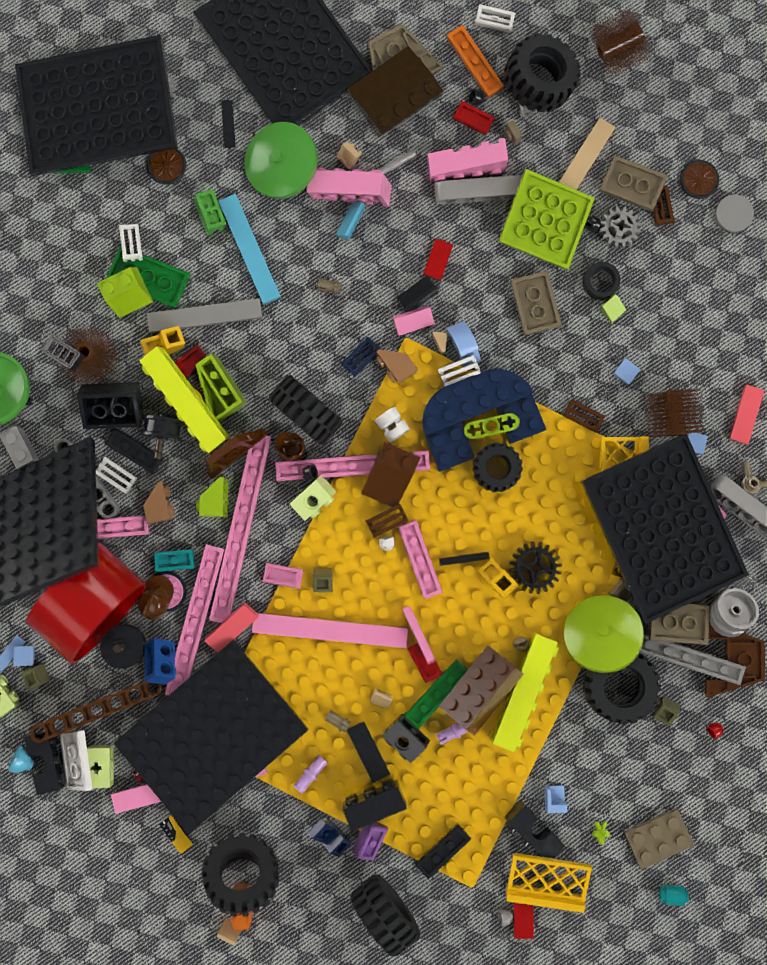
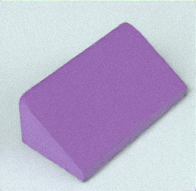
[352,822,388,861]

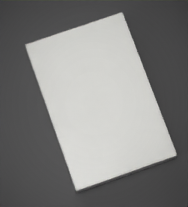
[60,730,92,791]

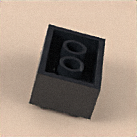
[77,382,144,429]
[342,778,407,832]

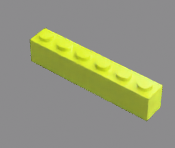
[139,346,230,454]
[491,633,559,753]

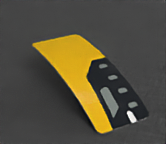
[160,815,193,854]

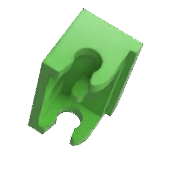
[194,189,226,236]

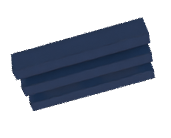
[341,337,380,377]

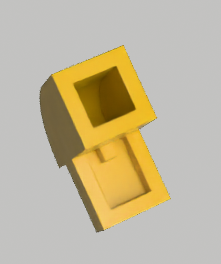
[140,326,185,356]
[478,558,518,599]

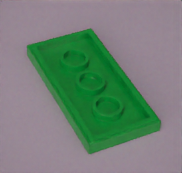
[106,245,191,309]

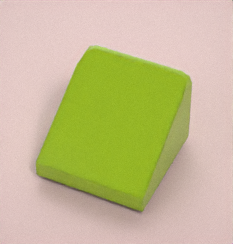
[599,294,626,322]

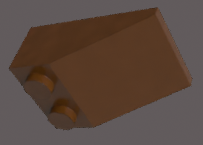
[361,440,421,507]

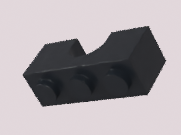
[24,731,66,795]
[505,800,565,859]

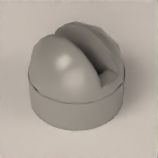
[498,909,513,927]

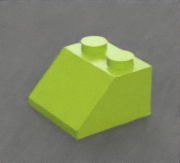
[97,267,153,318]
[196,477,229,518]

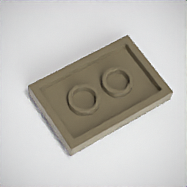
[600,155,668,212]
[510,271,562,336]
[649,604,710,645]
[624,808,694,870]

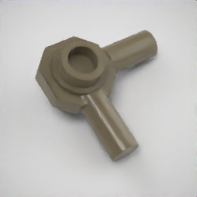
[740,461,767,495]

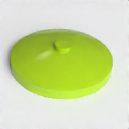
[564,595,644,673]

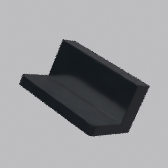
[397,275,439,312]

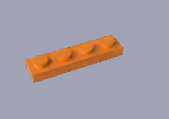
[447,25,504,98]

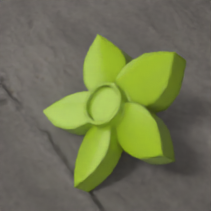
[592,822,611,845]

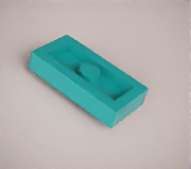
[154,549,195,572]

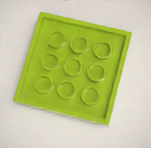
[498,169,595,270]

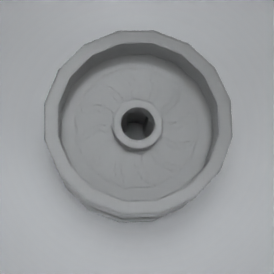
[709,588,759,637]

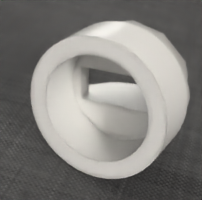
[378,536,394,551]

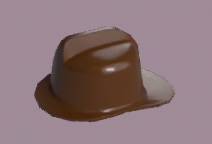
[138,575,174,620]

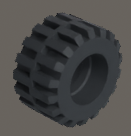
[472,443,523,492]

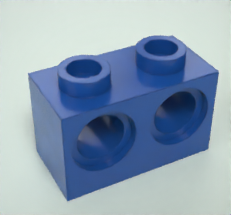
[144,638,177,685]

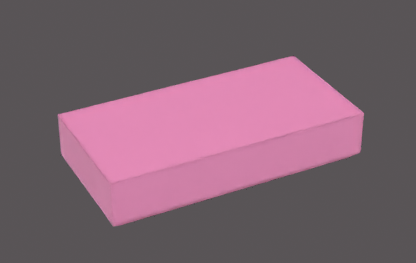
[393,305,435,336]
[262,563,304,589]

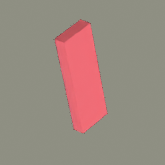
[728,384,765,445]
[204,602,259,653]

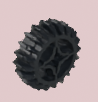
[509,542,562,594]

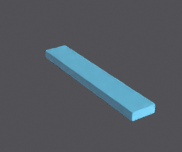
[219,194,281,305]

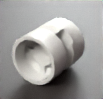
[375,407,410,443]

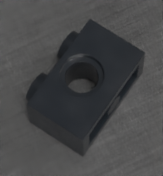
[382,714,430,763]

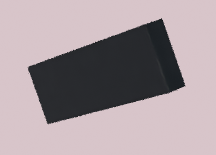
[105,428,164,474]
[347,721,390,783]
[415,823,471,880]

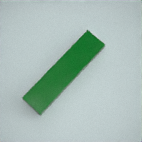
[404,659,468,729]

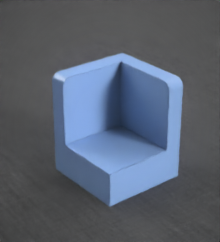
[544,785,567,813]

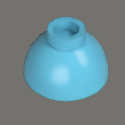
[8,746,35,773]

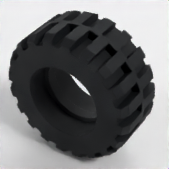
[504,34,581,112]
[268,375,343,445]
[583,653,661,724]
[202,833,279,917]
[350,874,421,957]

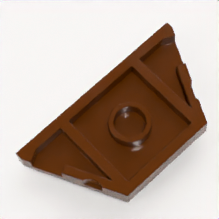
[205,429,268,479]

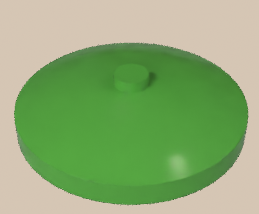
[244,122,318,199]
[0,353,30,425]

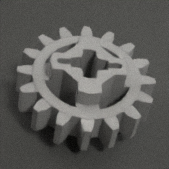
[599,206,641,249]

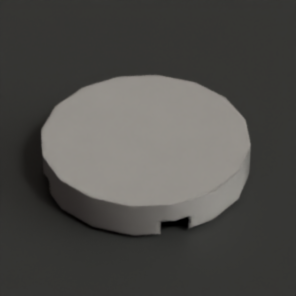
[715,195,754,233]

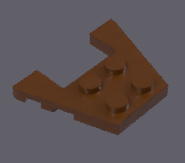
[705,622,765,698]

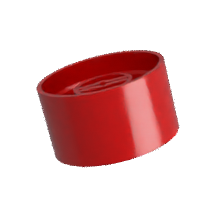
[25,544,147,665]

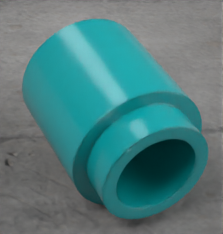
[659,885,689,906]

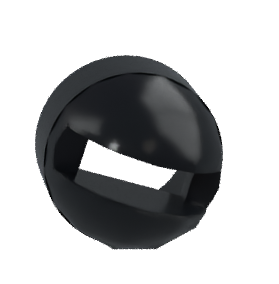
[468,89,484,106]
[584,216,601,232]
[301,464,318,480]

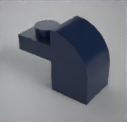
[308,817,352,857]

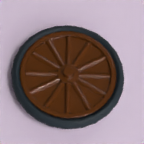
[147,149,186,185]
[680,160,719,199]

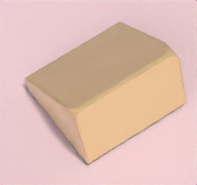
[432,332,447,355]
[370,689,393,709]
[217,918,241,945]

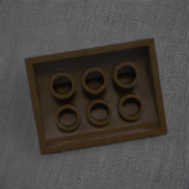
[347,46,444,138]

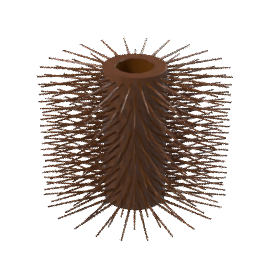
[589,6,652,79]
[55,323,120,385]
[644,388,706,438]

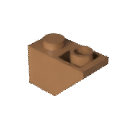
[376,349,418,385]
[143,481,175,524]

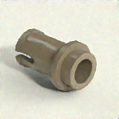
[317,278,342,295]
[325,710,351,732]

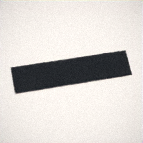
[221,100,236,148]

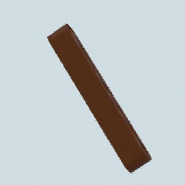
[30,681,162,742]

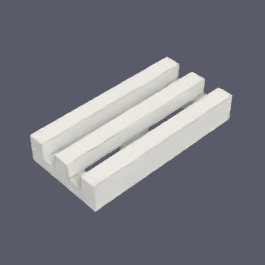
[475,4,515,33]
[119,224,143,262]
[438,355,481,386]
[96,457,137,494]

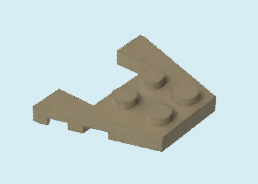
[368,24,444,74]

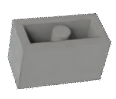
[0,426,39,469]

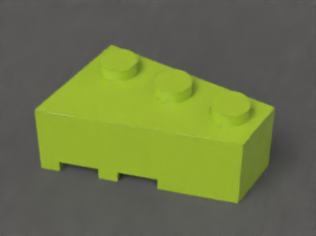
[195,354,248,423]

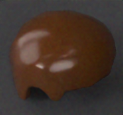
[274,432,306,461]

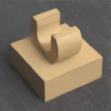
[336,141,362,170]

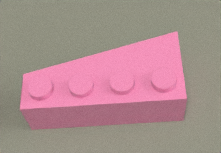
[427,138,508,183]
[307,168,392,207]

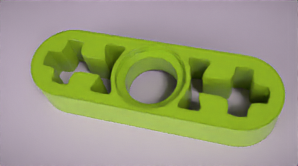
[464,413,520,439]

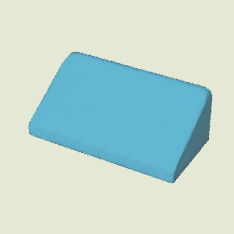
[336,202,365,241]

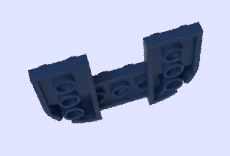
[423,369,547,472]

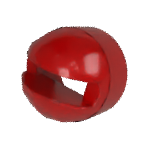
[706,722,724,740]

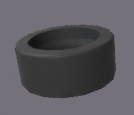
[583,262,621,300]

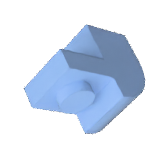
[447,321,481,367]

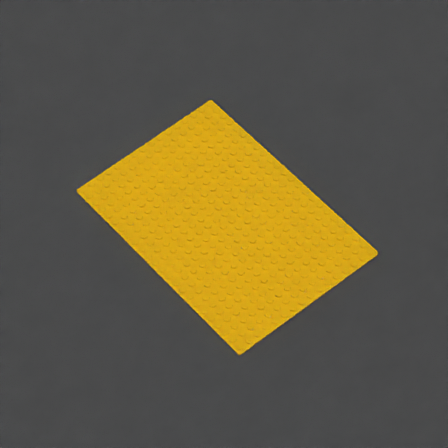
[245,338,634,887]

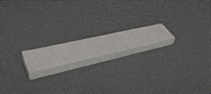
[147,298,263,333]
[640,633,746,685]

